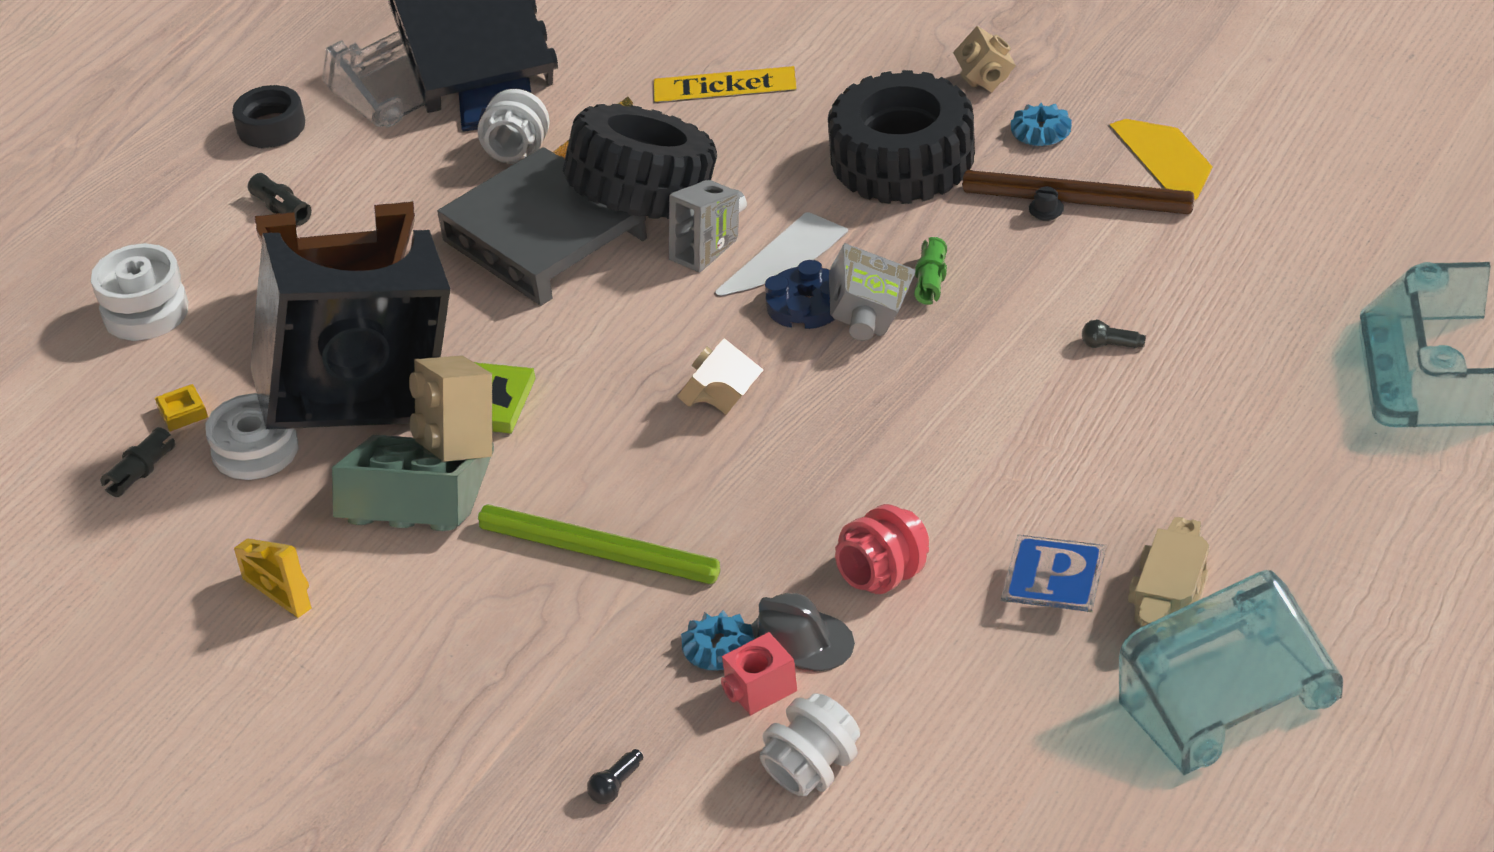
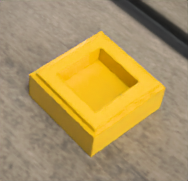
[154,384,208,432]

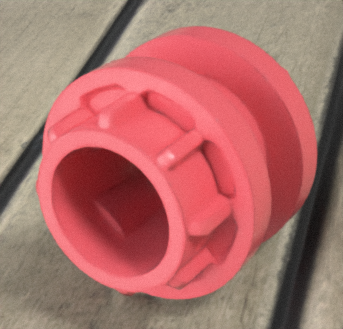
[835,504,929,594]

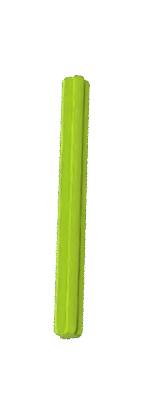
[478,504,720,585]

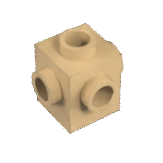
[953,26,1016,93]

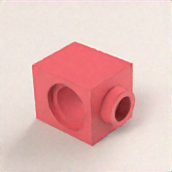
[721,632,797,716]

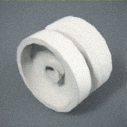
[91,243,189,341]

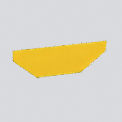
[1109,119,1213,200]

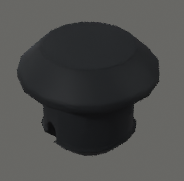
[1029,186,1064,221]

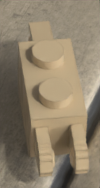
[1128,517,1209,651]

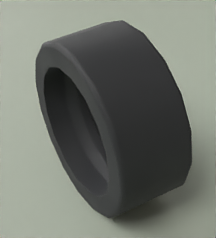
[232,85,306,148]

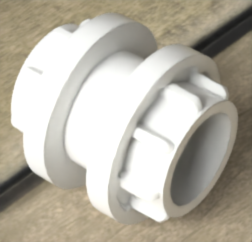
[478,89,550,164]
[760,693,860,796]

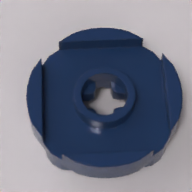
[765,260,836,329]

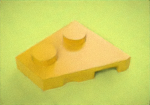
[234,538,311,618]

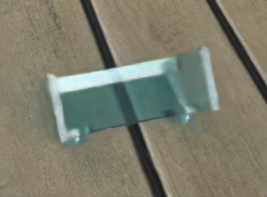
[1359,262,1494,427]

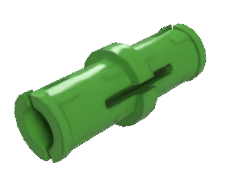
[914,237,947,305]

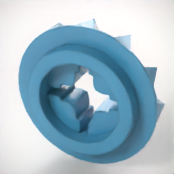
[1011,103,1072,146]
[681,610,754,671]

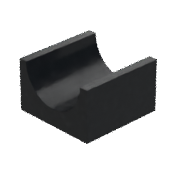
[250,230,450,430]

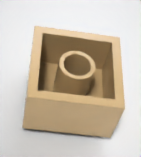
[409,355,492,462]

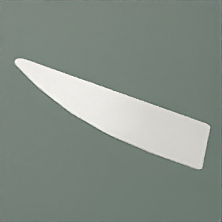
[715,212,848,296]

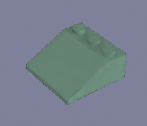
[332,435,494,531]

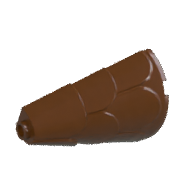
[255,201,415,271]

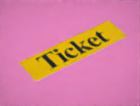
[654,66,797,102]

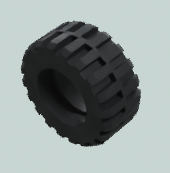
[828,70,975,204]
[563,104,717,219]

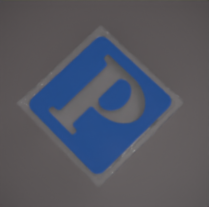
[1001,534,1107,612]

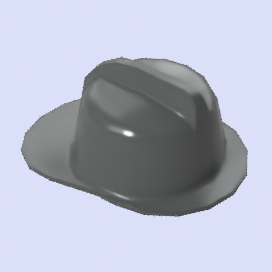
[751,593,855,671]

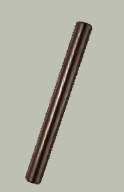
[962,170,1195,214]

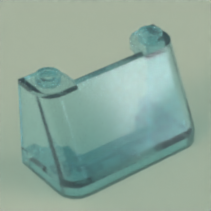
[1119,570,1343,775]

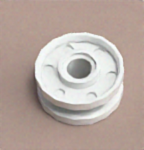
[205,393,298,480]

